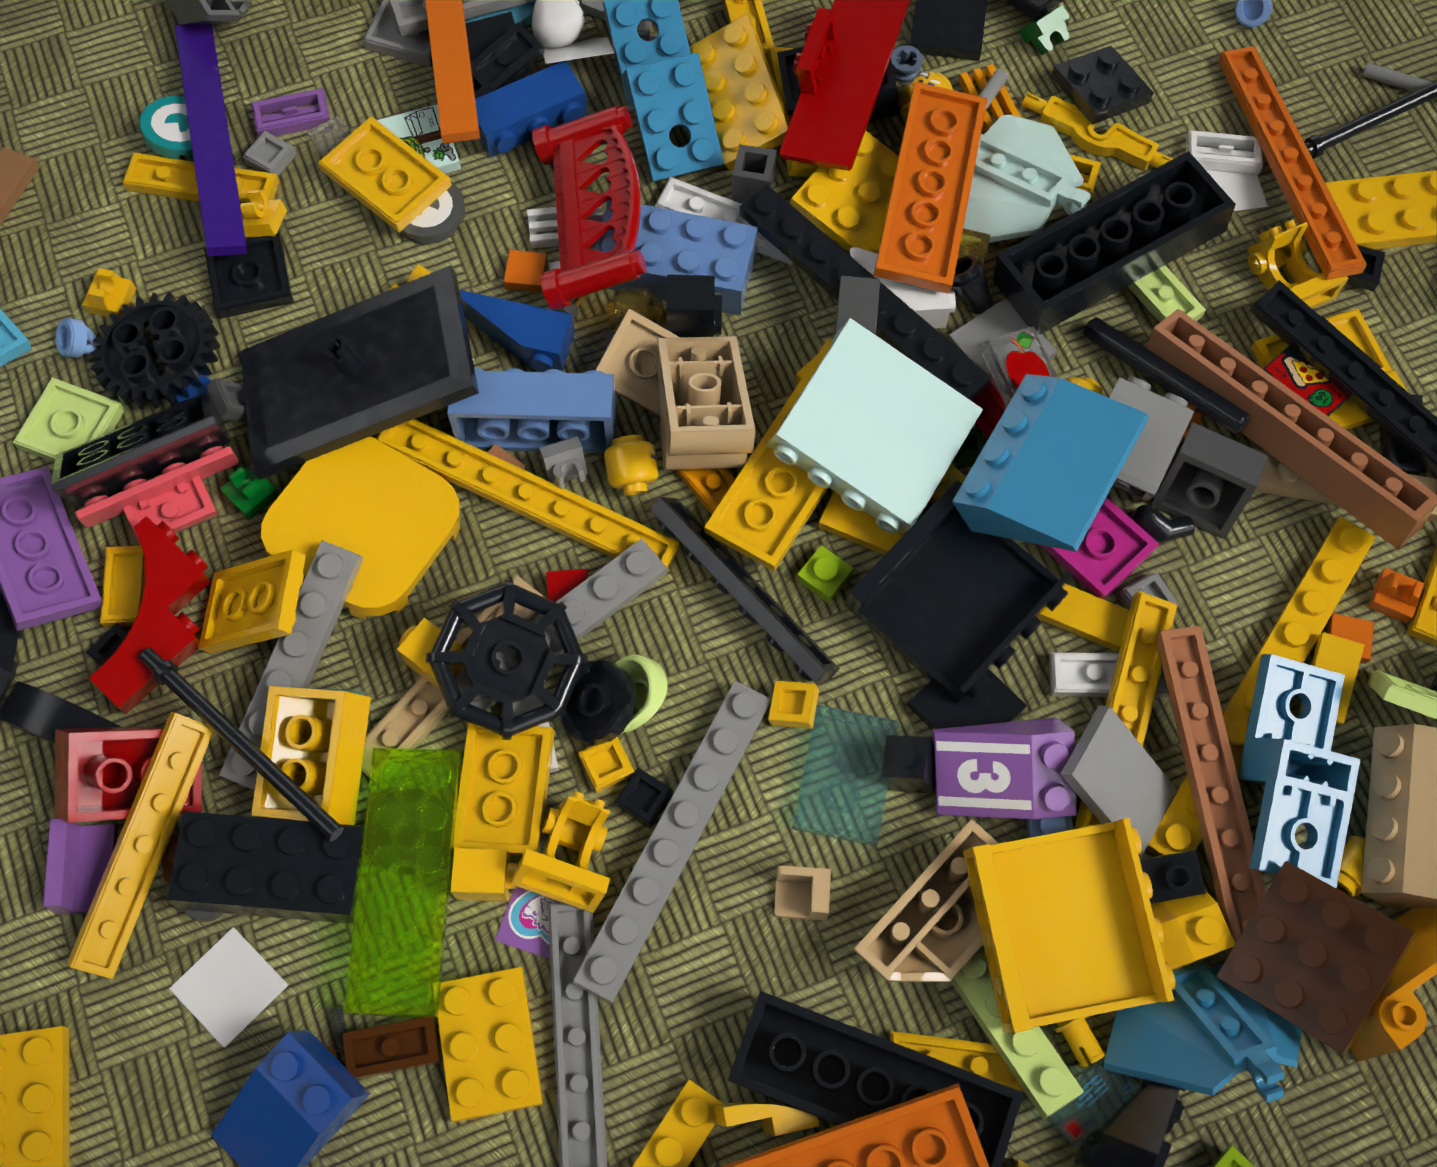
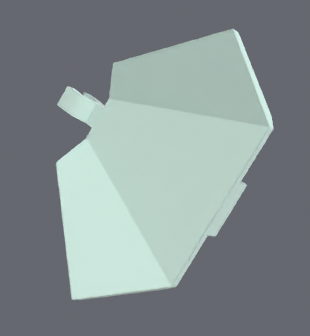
[960,115,1090,248]

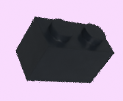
[666,275,722,338]

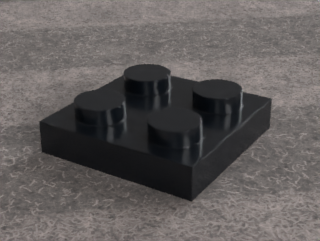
[1050,46,1154,125]

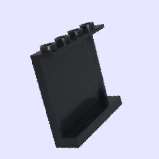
[844,480,1071,704]

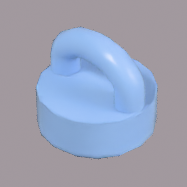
[1235,0,1273,27]
[55,318,97,358]

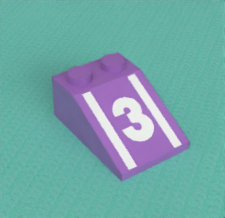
[932,718,1076,820]

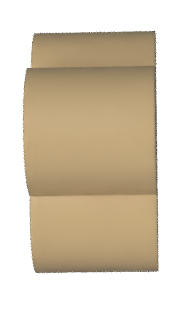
[658,336,755,470]

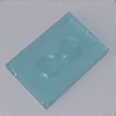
[792,705,900,847]

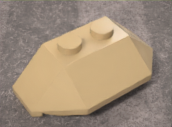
[854,819,999,982]

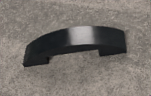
[0,681,121,745]

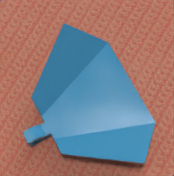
[1104,962,1302,1103]

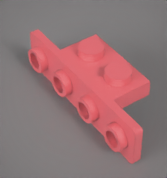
[75,446,240,546]

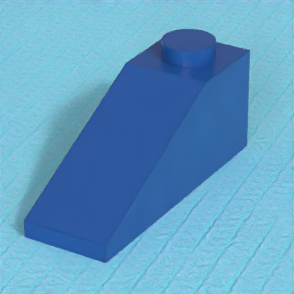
[460,290,575,372]

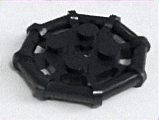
[426,580,588,740]

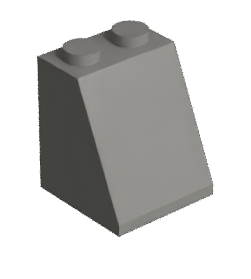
[1109,376,1194,502]

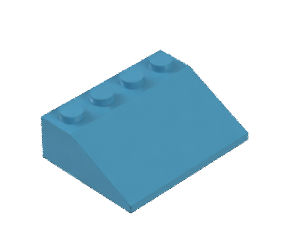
[952,374,1149,552]

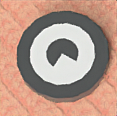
[399,181,466,244]

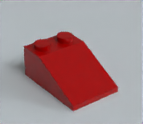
[54,727,202,823]

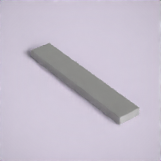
[548,903,608,1167]

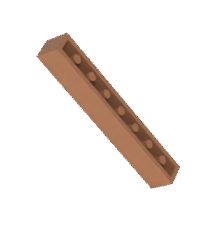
[1146,309,1437,550]

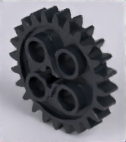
[90,292,220,409]

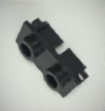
[1140,849,1206,904]

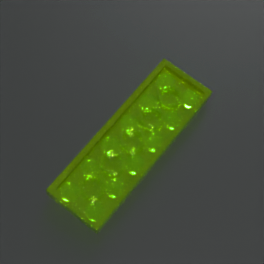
[344,748,461,1018]

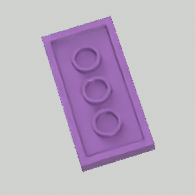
[0,467,102,631]

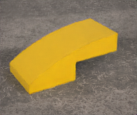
[714,1102,819,1136]

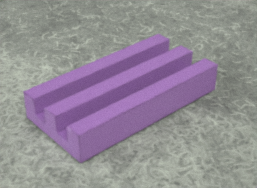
[251,88,332,137]

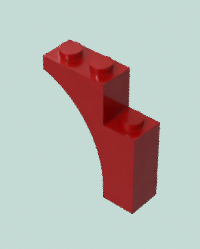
[89,516,211,714]

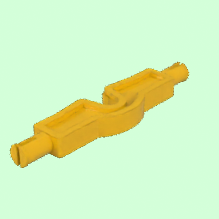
[1021,92,1173,170]

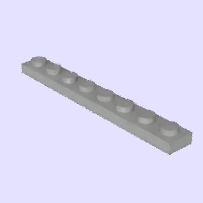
[573,681,772,1005]

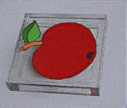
[978,326,1058,407]

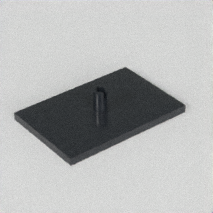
[240,265,479,480]

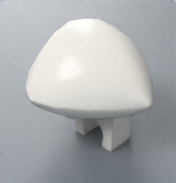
[532,0,585,48]

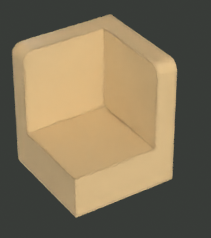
[774,866,831,921]

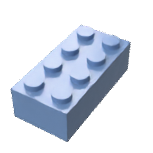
[594,201,758,315]
[447,367,617,453]

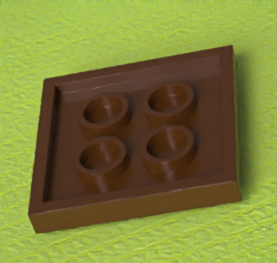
[1216,861,1416,1056]

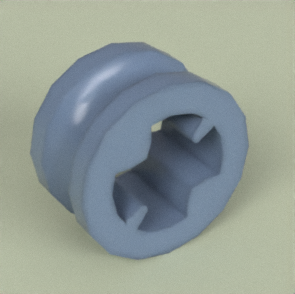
[891,45,923,83]

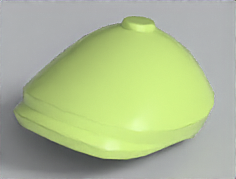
[615,655,668,733]

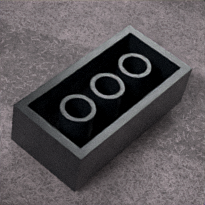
[167,811,367,924]

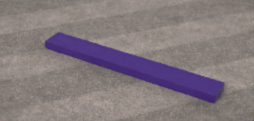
[175,24,247,256]

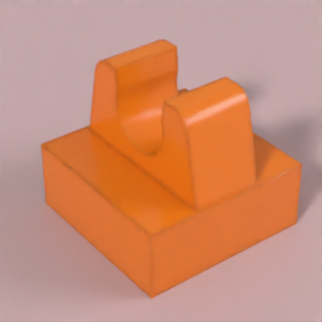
[1368,567,1425,624]

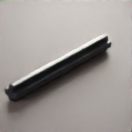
[1083,317,1250,434]

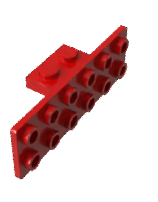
[780,0,911,171]

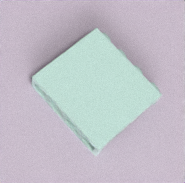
[766,318,983,535]

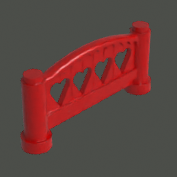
[532,105,647,310]

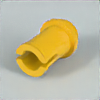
[1055,1016,1106,1069]

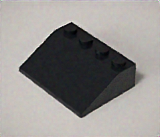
[51,391,231,507]

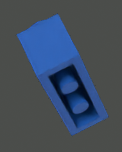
[475,61,588,157]

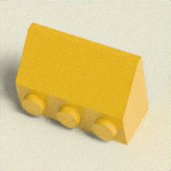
[251,686,371,826]

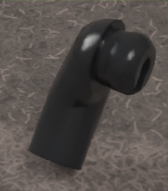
[1133,505,1195,543]

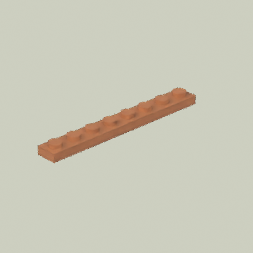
[1155,626,1266,953]

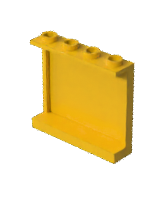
[963,818,1175,1033]

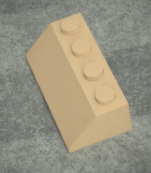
[1361,724,1437,908]

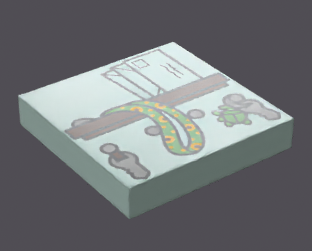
[377,105,461,174]

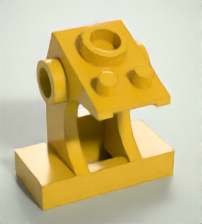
[1247,219,1349,308]
[511,791,610,913]

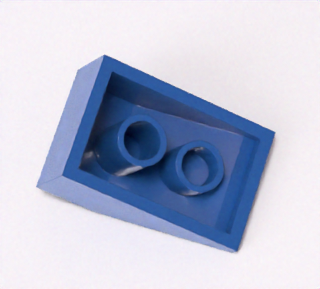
[211,1030,370,1167]

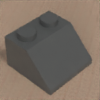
[1151,422,1269,539]

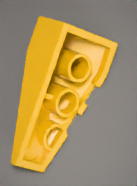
[1151,890,1236,971]

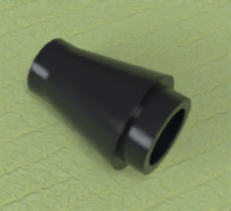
[952,256,994,314]

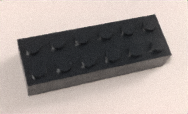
[993,151,1236,336]
[728,991,1024,1167]

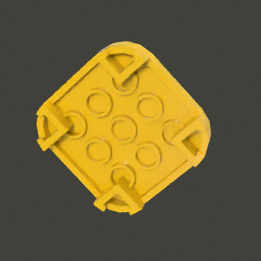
[261,436,460,620]

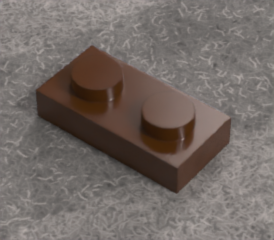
[342,1015,441,1080]

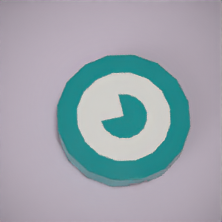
[140,95,193,159]

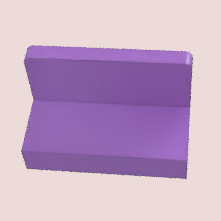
[43,819,117,915]

